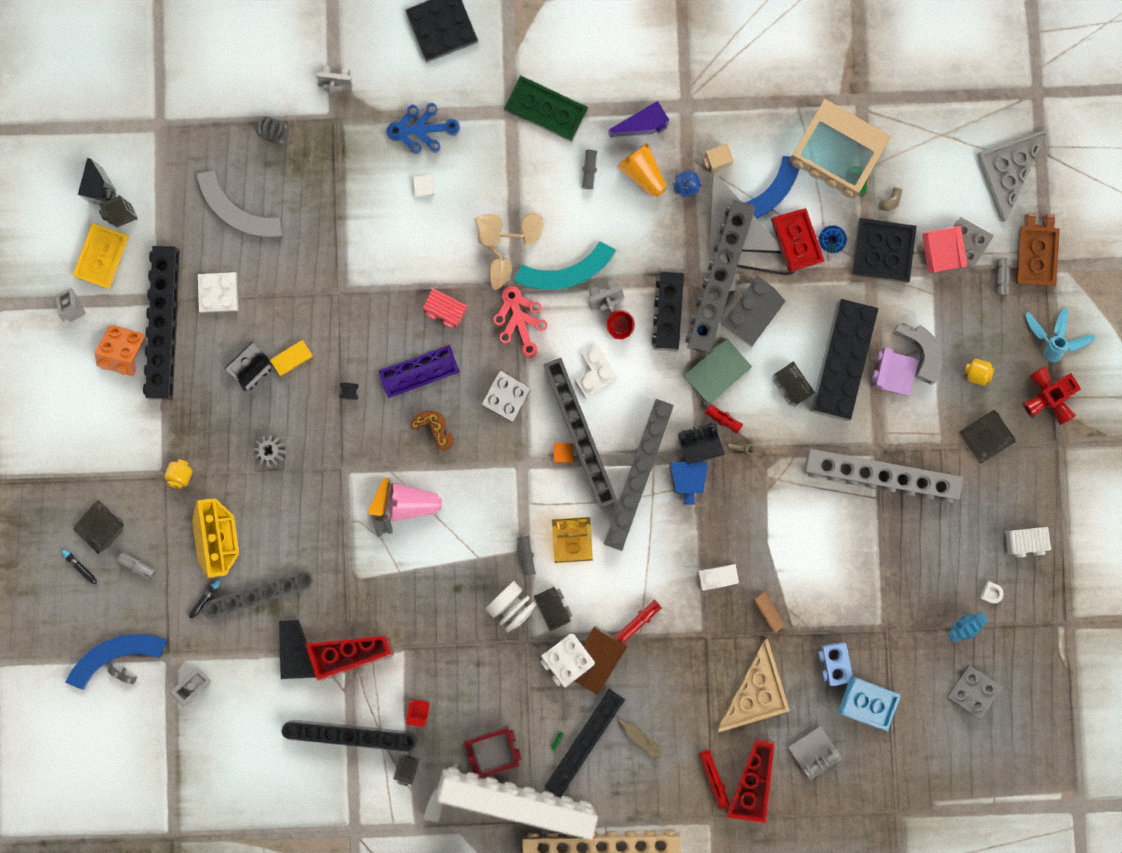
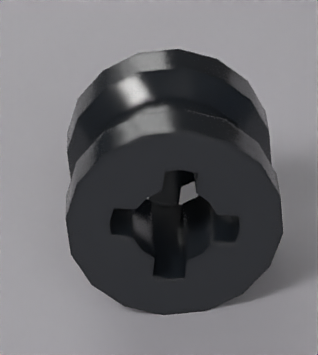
[339,383,359,400]

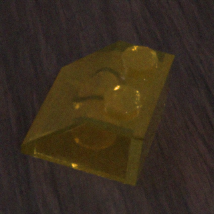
[552,517,593,563]

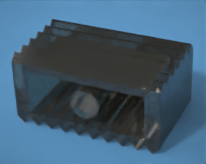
[99,195,138,228]
[772,361,815,407]
[533,586,573,632]

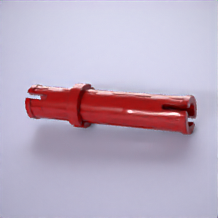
[614,599,662,643]
[699,749,730,810]

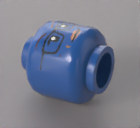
[672,170,702,198]

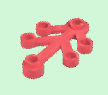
[494,286,548,358]

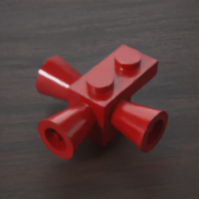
[1022,366,1081,425]

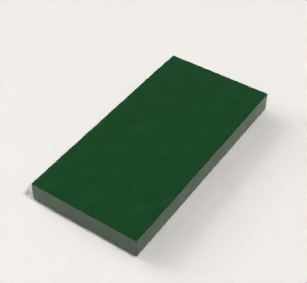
[504,75,588,142]

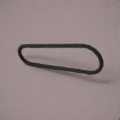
[728,250,795,275]

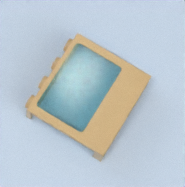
[789,99,891,199]

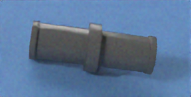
[582,150,598,190]
[517,536,536,576]

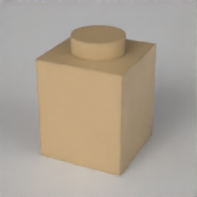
[703,143,734,173]

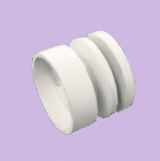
[485,581,537,633]

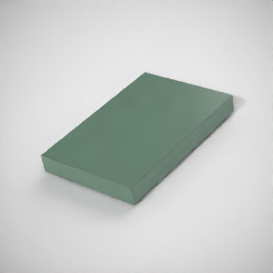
[684,339,752,405]

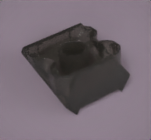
[959,410,1016,463]
[73,500,124,554]

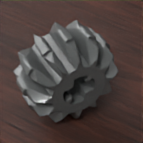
[255,116,289,144]

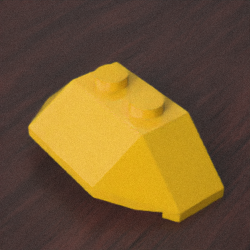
[192,498,239,578]

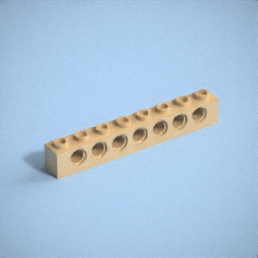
[523,830,680,853]

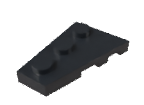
[279,620,316,679]

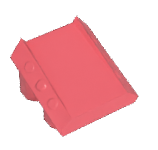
[922,226,967,273]

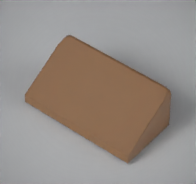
[753,592,784,633]

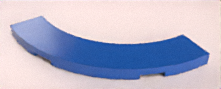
[745,156,799,219]
[65,634,168,690]

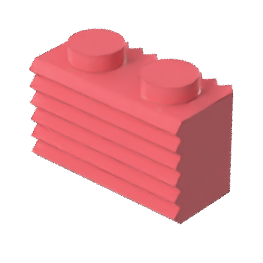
[422,288,468,329]

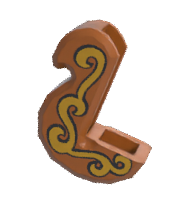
[411,410,454,451]

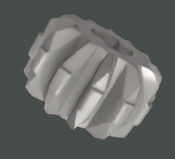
[253,435,287,467]

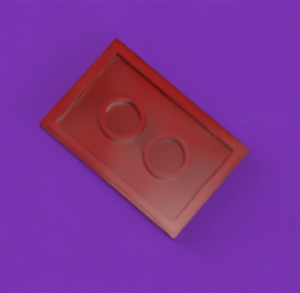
[771,208,825,273]

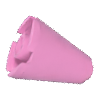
[389,483,442,521]

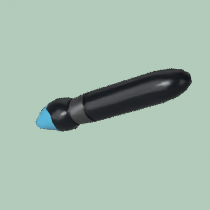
[62,550,97,584]
[189,580,220,619]

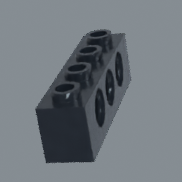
[652,272,684,351]

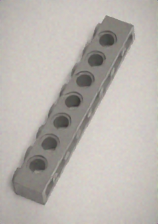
[804,449,963,503]

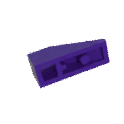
[608,101,669,137]

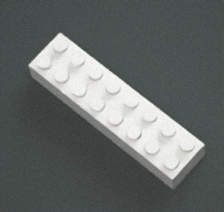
[437,768,598,840]

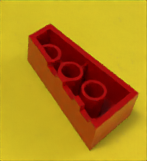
[306,636,395,681]
[727,739,775,823]

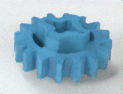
[947,611,988,643]

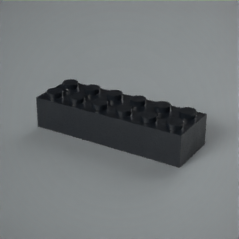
[810,299,879,421]

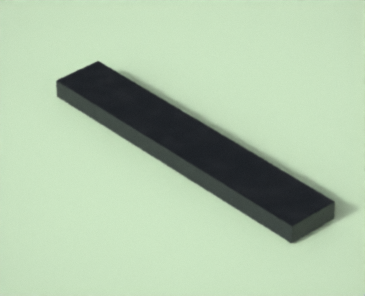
[545,688,625,797]

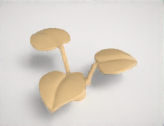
[474,213,543,290]

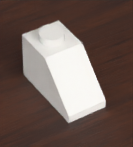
[697,564,739,591]

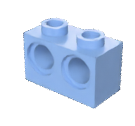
[818,642,852,686]

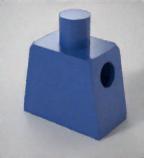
[670,462,708,505]

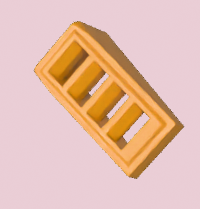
[367,477,391,516]

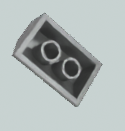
[721,275,786,347]

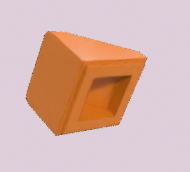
[554,443,573,463]

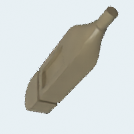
[618,719,661,757]

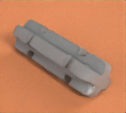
[997,258,1009,295]

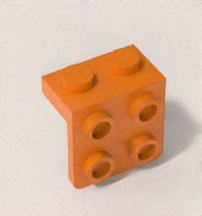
[94,325,145,376]

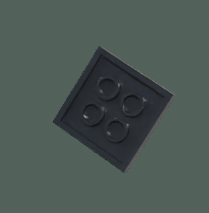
[405,0,479,63]
[852,218,917,283]

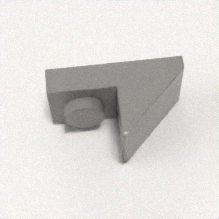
[55,288,86,322]
[170,668,211,707]

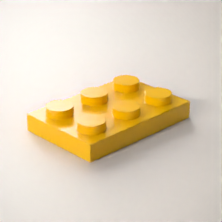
[72,223,130,289]

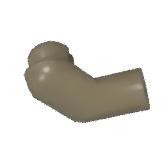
[879,188,903,212]

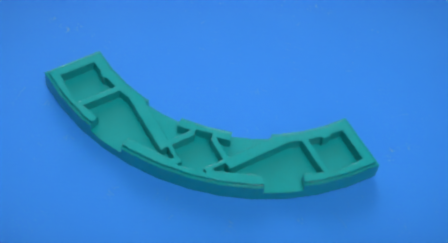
[513,241,616,291]

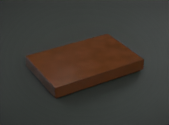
[574,625,627,695]

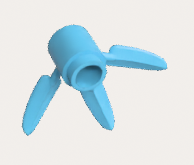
[1025,308,1096,362]

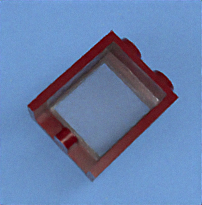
[463,726,522,779]

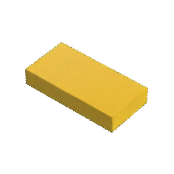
[270,340,313,377]

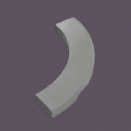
[197,171,283,238]

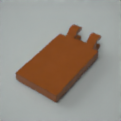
[1016,213,1060,286]

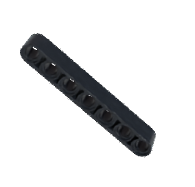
[281,720,417,751]

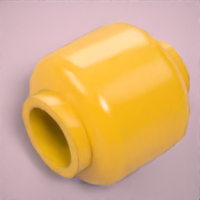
[964,359,995,386]
[164,459,193,489]

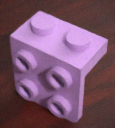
[872,348,918,396]

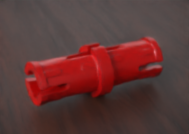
[704,404,743,434]

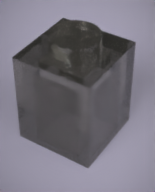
[393,754,420,786]

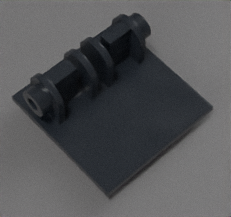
[678,422,725,465]

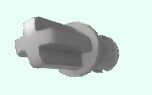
[117,552,156,581]

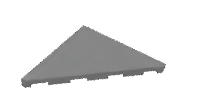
[977,129,1048,222]
[709,174,781,251]

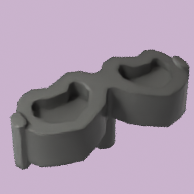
[108,663,137,684]

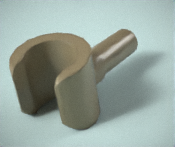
[728,443,756,455]

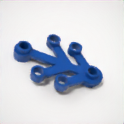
[386,103,460,154]

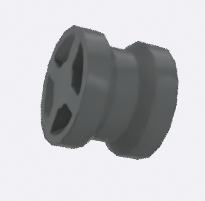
[373,515,393,537]

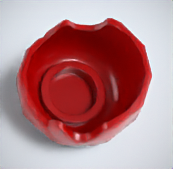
[606,310,635,340]

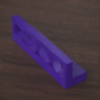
[379,345,460,398]

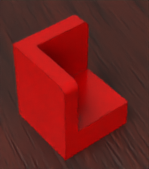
[406,699,430,727]

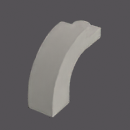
[892,323,942,385]

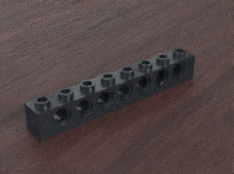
[143,246,180,400]

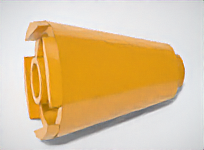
[617,143,667,198]

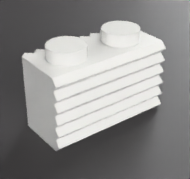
[1005,527,1051,558]

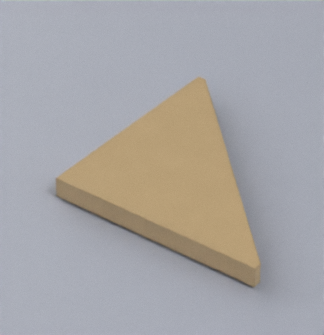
[717,639,790,733]

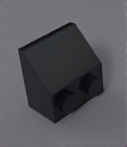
[77,158,117,208]

